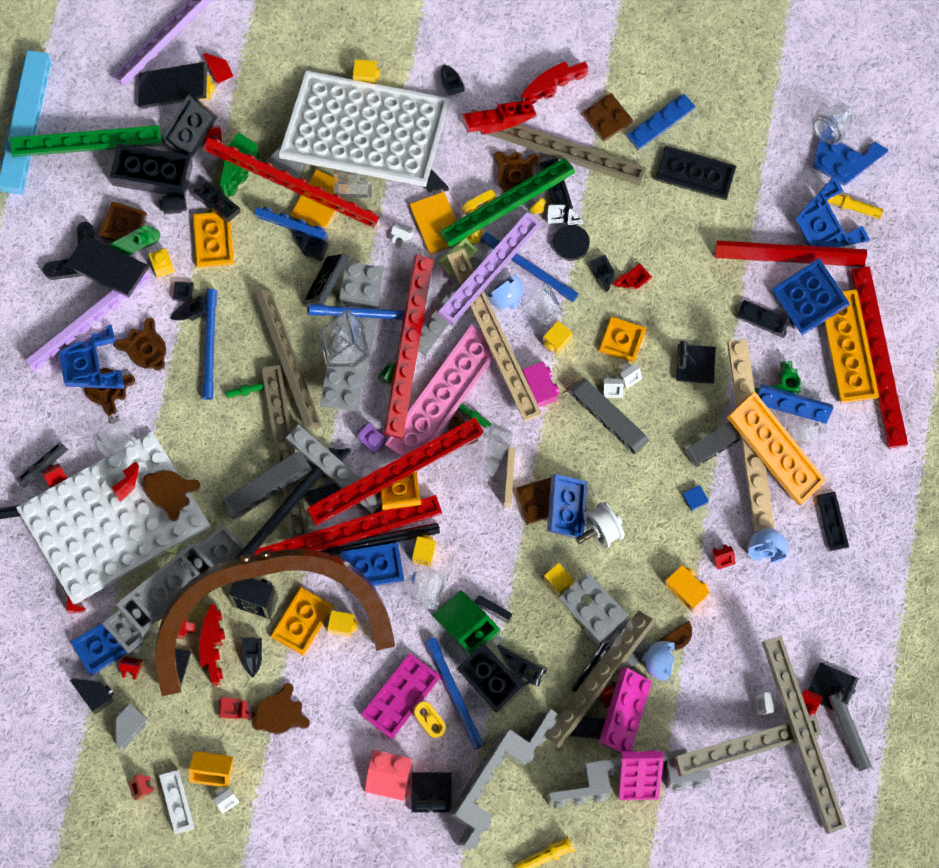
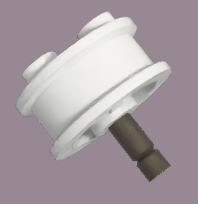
[576,502,625,549]

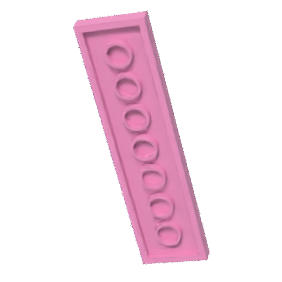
[385,324,494,457]

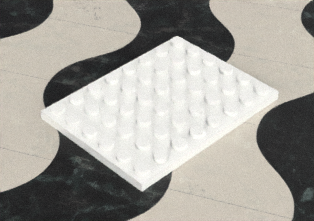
[279,71,449,187]
[16,432,210,604]

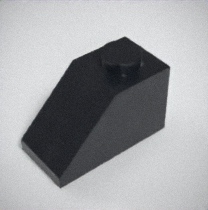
[70,678,114,715]

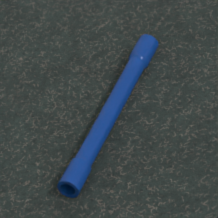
[481,232,579,303]
[202,289,217,400]
[307,304,404,321]
[425,638,485,750]

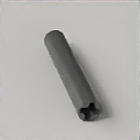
[828,692,872,771]

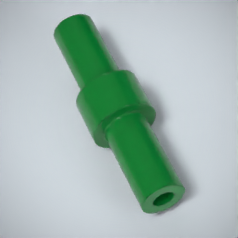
[226,382,264,398]
[458,403,493,431]

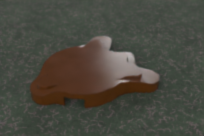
[494,151,540,192]
[115,318,166,371]
[84,367,135,417]
[143,470,200,522]
[251,683,310,735]

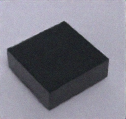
[173,281,194,302]

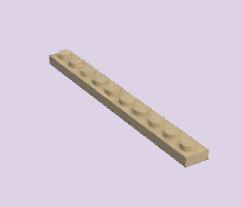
[447,249,542,423]
[727,339,775,532]

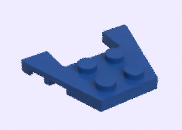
[813,114,889,186]
[794,176,870,247]
[59,325,124,389]

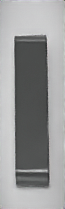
[568,377,649,454]
[685,421,741,467]
[222,452,311,520]

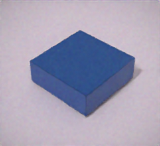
[682,485,709,511]

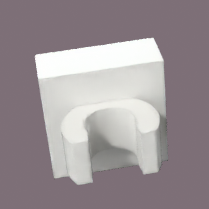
[391,224,414,247]
[620,363,642,389]
[603,376,623,398]
[755,692,780,716]
[213,787,239,814]

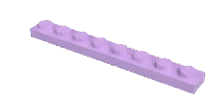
[111,0,211,86]
[437,212,541,326]
[25,270,151,371]

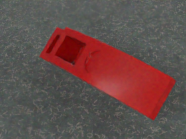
[521,61,588,104]
[461,100,537,135]
[199,604,225,686]

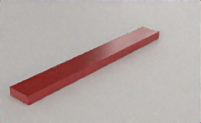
[715,240,868,267]

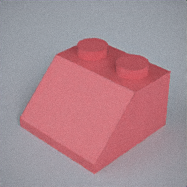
[365,750,413,801]

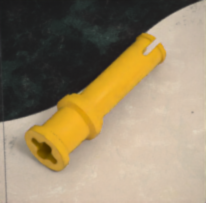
[828,193,884,220]
[514,835,575,868]

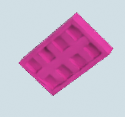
[361,653,441,740]
[599,667,652,754]
[619,750,663,800]

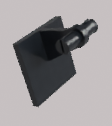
[676,341,716,384]
[808,662,859,711]
[411,772,452,813]

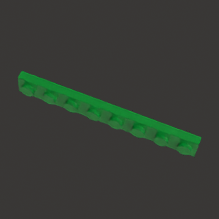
[10,125,161,157]
[439,157,575,247]

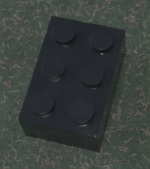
[228,578,279,620]
[457,640,530,713]

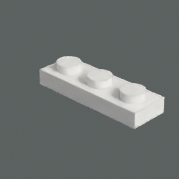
[159,770,195,834]

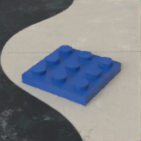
[772,258,850,336]

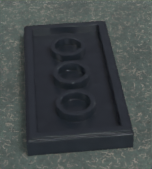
[138,61,207,109]
[655,146,737,201]
[65,235,149,298]

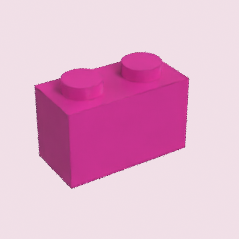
[522,362,560,407]

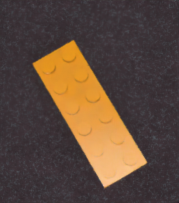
[824,289,879,404]
[727,392,826,506]

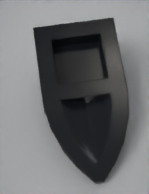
[440,65,465,96]
[170,295,208,321]
[242,637,262,677]

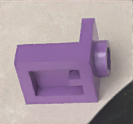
[357,422,388,455]

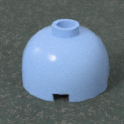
[486,274,524,309]
[748,527,787,563]
[642,641,675,681]

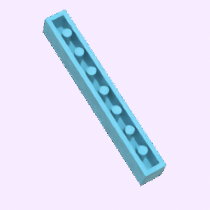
[0,50,52,195]

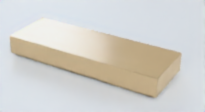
[503,447,516,508]

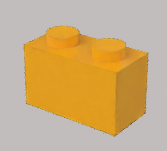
[664,565,710,612]
[189,751,233,788]

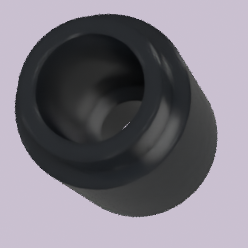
[159,195,187,215]

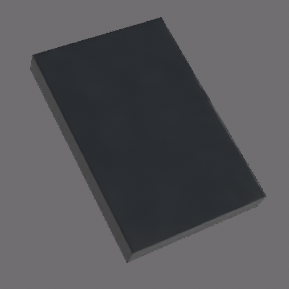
[161,94,218,158]
[302,253,349,307]

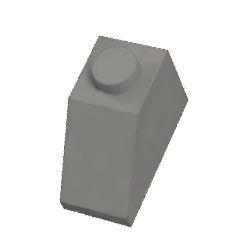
[116,704,149,751]

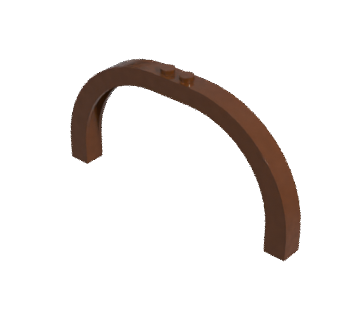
[155,549,396,696]

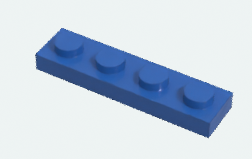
[627,93,696,150]
[254,207,329,241]
[757,384,833,424]

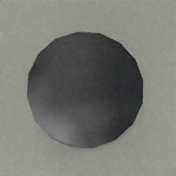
[553,224,590,261]

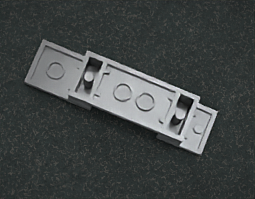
[320,262,384,412]
[103,525,244,654]
[447,709,557,850]
[548,749,711,809]

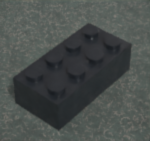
[110,143,193,197]

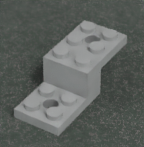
[558,572,651,670]

